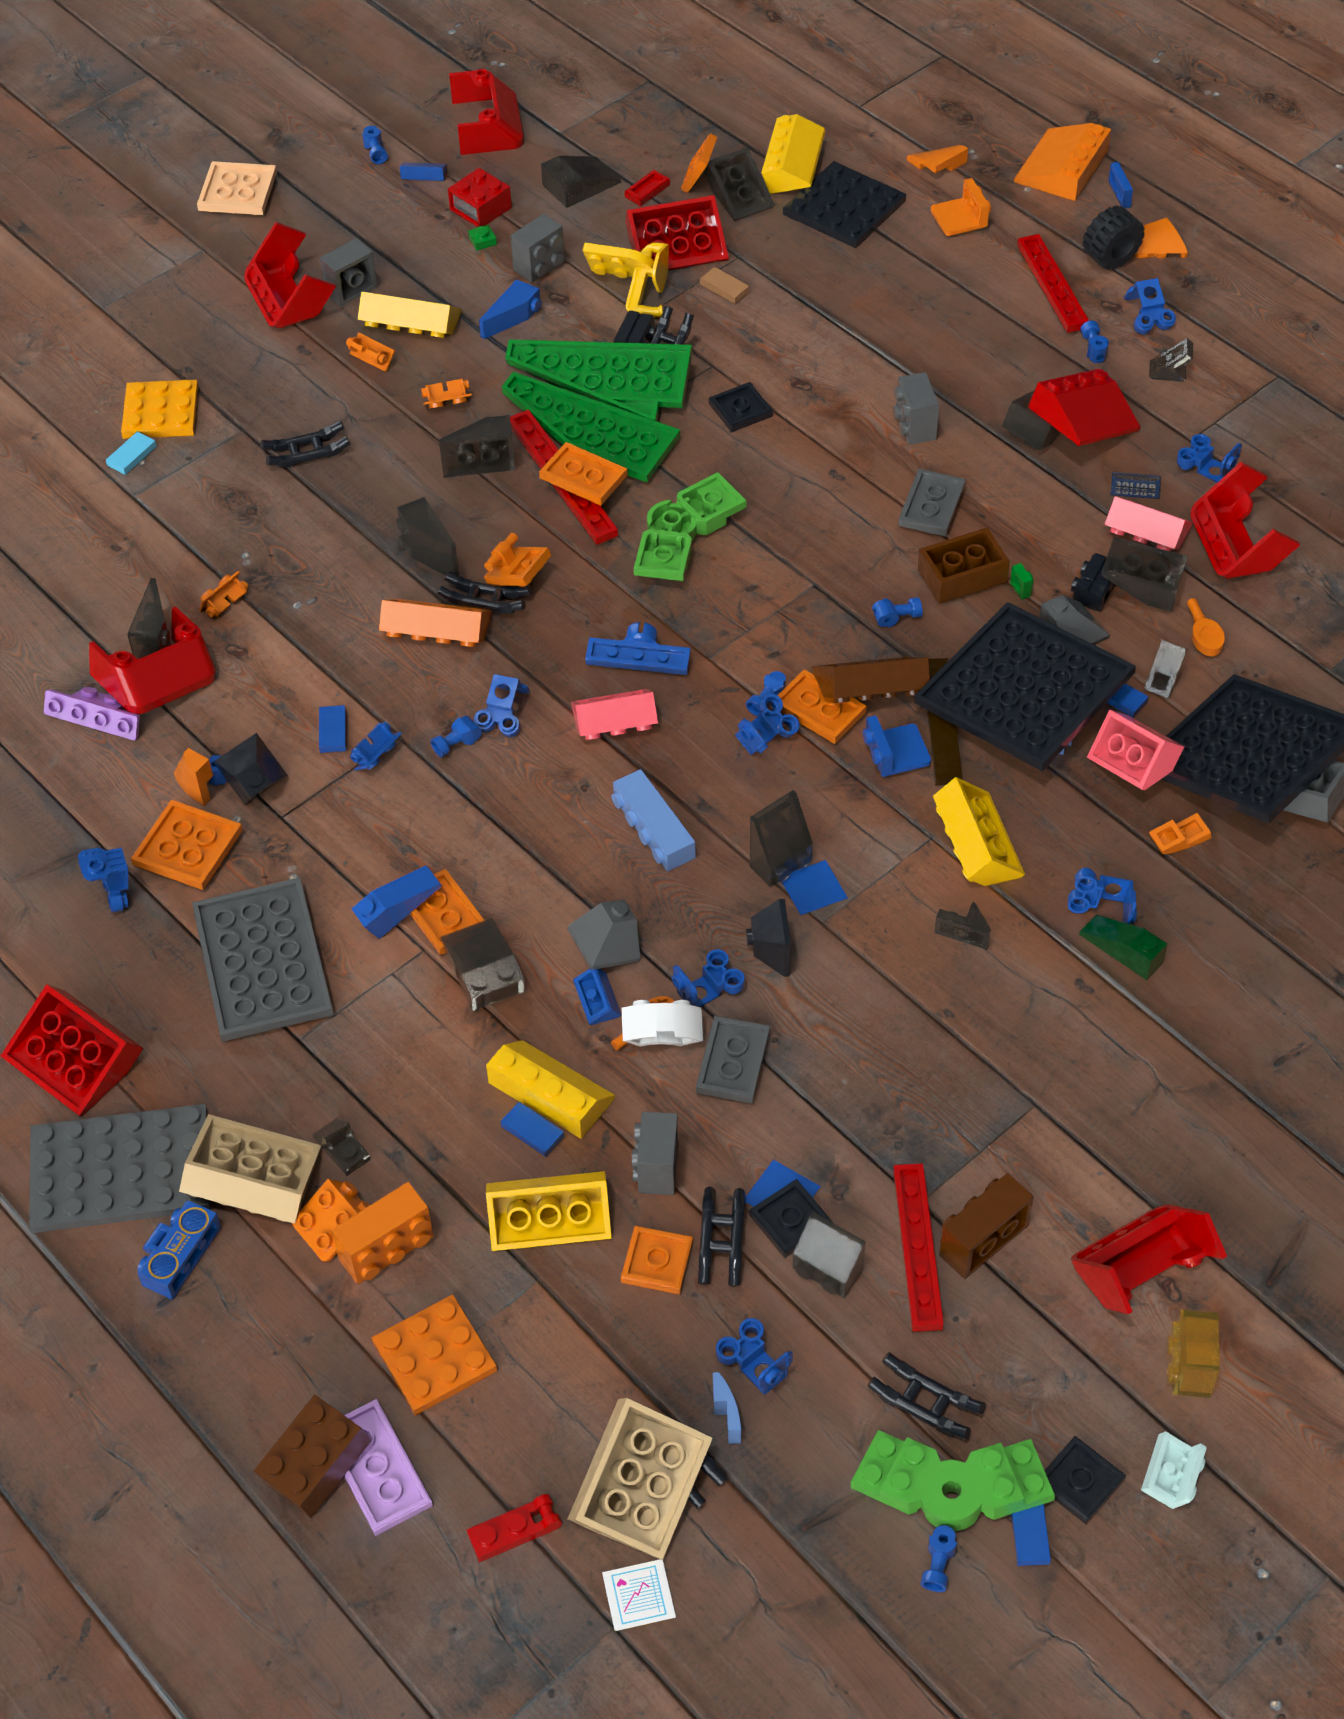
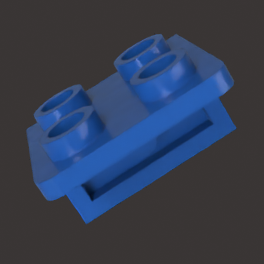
[862,715,931,777]

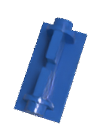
[350,721,401,771]

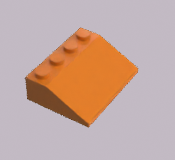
[1014,123,1111,201]

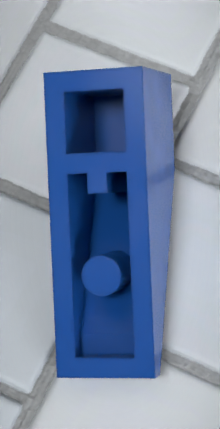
[479,279,542,339]
[351,865,442,939]

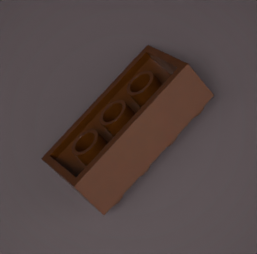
[812,657,930,703]

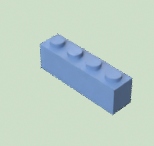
[611,769,696,872]

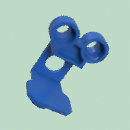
[1124,278,1176,334]
[1177,434,1242,483]
[474,674,530,737]
[735,694,799,755]
[78,847,129,913]
[1068,868,1137,924]
[671,949,745,1007]
[716,1318,793,1395]

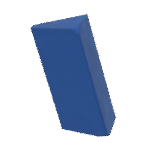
[400,162,447,181]
[573,968,622,1025]

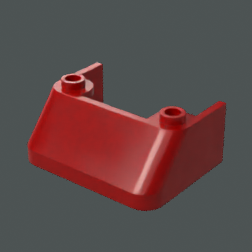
[449,69,524,155]
[244,222,336,328]
[1190,462,1300,579]
[89,606,215,714]
[1071,1205,1228,1315]

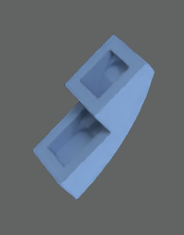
[713,1372,741,1444]

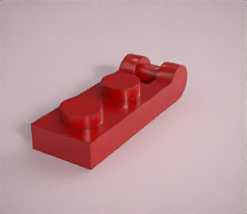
[466,1494,562,1563]

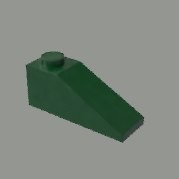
[1079,915,1168,980]

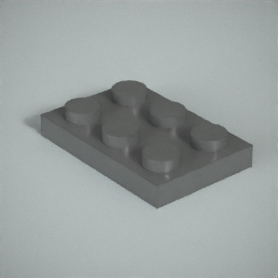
[898,469,966,537]
[696,1016,770,1104]

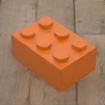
[331,1182,434,1285]

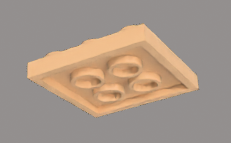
[197,161,277,215]

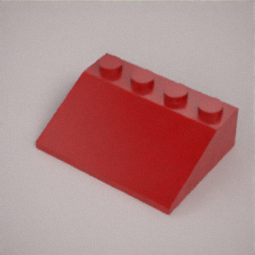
[625,195,729,270]
[1028,369,1141,446]
[0,984,143,1117]

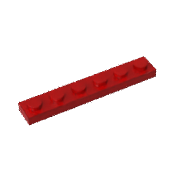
[1017,234,1089,333]
[893,1163,944,1332]

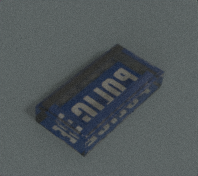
[1110,472,1161,499]

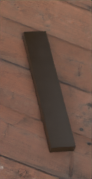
[927,658,962,785]

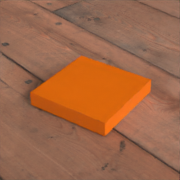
[681,134,717,193]
[621,1226,693,1295]

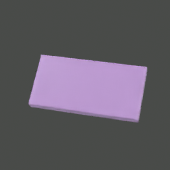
[344,1399,433,1536]

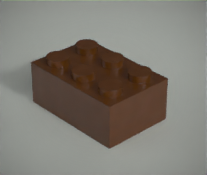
[918,527,1010,604]
[939,1173,1034,1279]
[253,1394,371,1518]

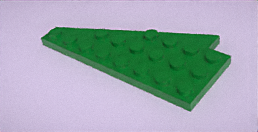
[505,339,693,421]
[502,372,680,482]

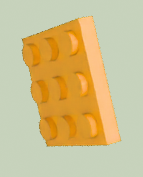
[121,380,199,439]

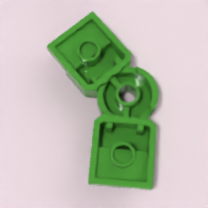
[634,472,746,581]
[850,1430,1055,1531]

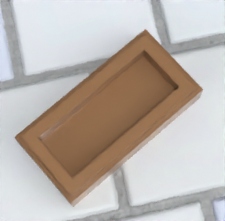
[700,267,749,304]

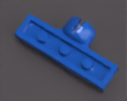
[585,622,691,675]

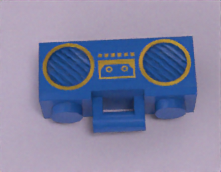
[137,1201,221,1300]

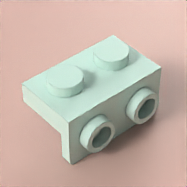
[1141,1431,1207,1509]

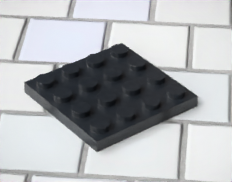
[783,161,906,248]

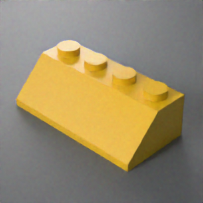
[761,114,826,194]
[358,292,462,338]
[933,777,1025,886]
[486,1040,615,1139]
[486,1171,612,1251]

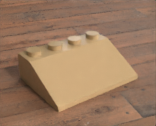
[179,1114,321,1223]
[568,1398,712,1560]

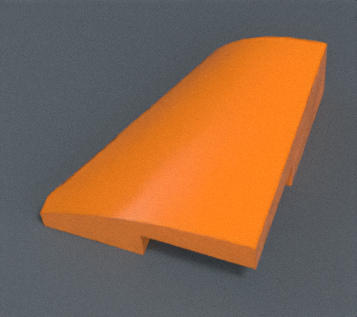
[907,145,968,174]
[1134,217,1188,258]
[174,748,213,806]

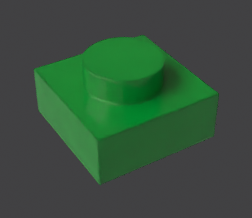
[468,225,497,251]
[1010,563,1034,600]

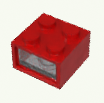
[447,168,512,227]

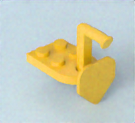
[583,242,669,317]

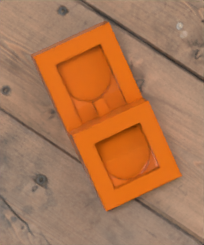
[1149,813,1212,854]

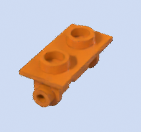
[346,332,395,372]
[421,378,472,409]
[199,571,249,618]

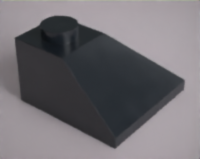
[213,733,288,805]
[746,898,791,977]

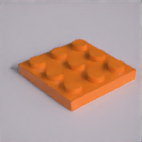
[131,800,243,890]
[371,1294,497,1416]

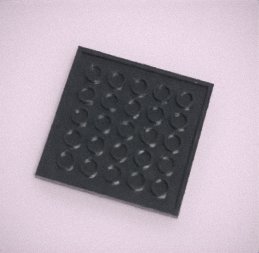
[914,602,1136,771]
[1161,674,1344,823]

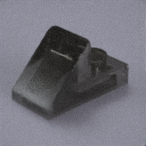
[1149,338,1193,382]
[1144,640,1188,698]
[934,901,991,950]
[313,1118,370,1177]

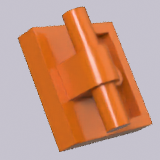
[484,533,552,587]

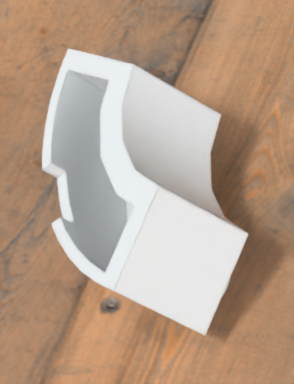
[622,1000,703,1047]

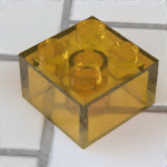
[1167,1310,1220,1398]

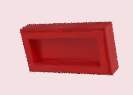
[624,170,670,206]

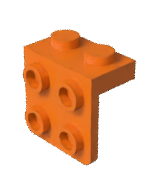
[930,178,991,236]
[292,1179,370,1262]

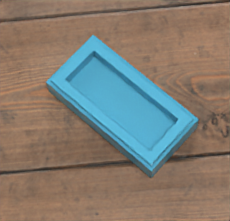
[106,431,157,475]

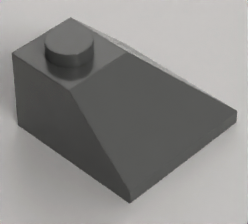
[1039,595,1110,645]
[567,899,640,970]

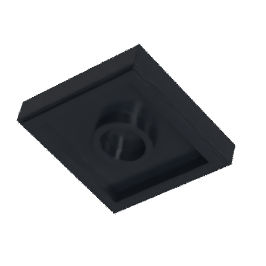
[709,382,773,433]
[749,1179,833,1258]
[1044,1436,1126,1525]

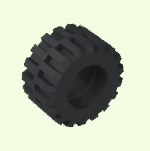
[1082,205,1145,270]

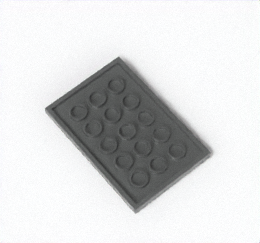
[192,877,334,1042]
[29,1104,211,1233]

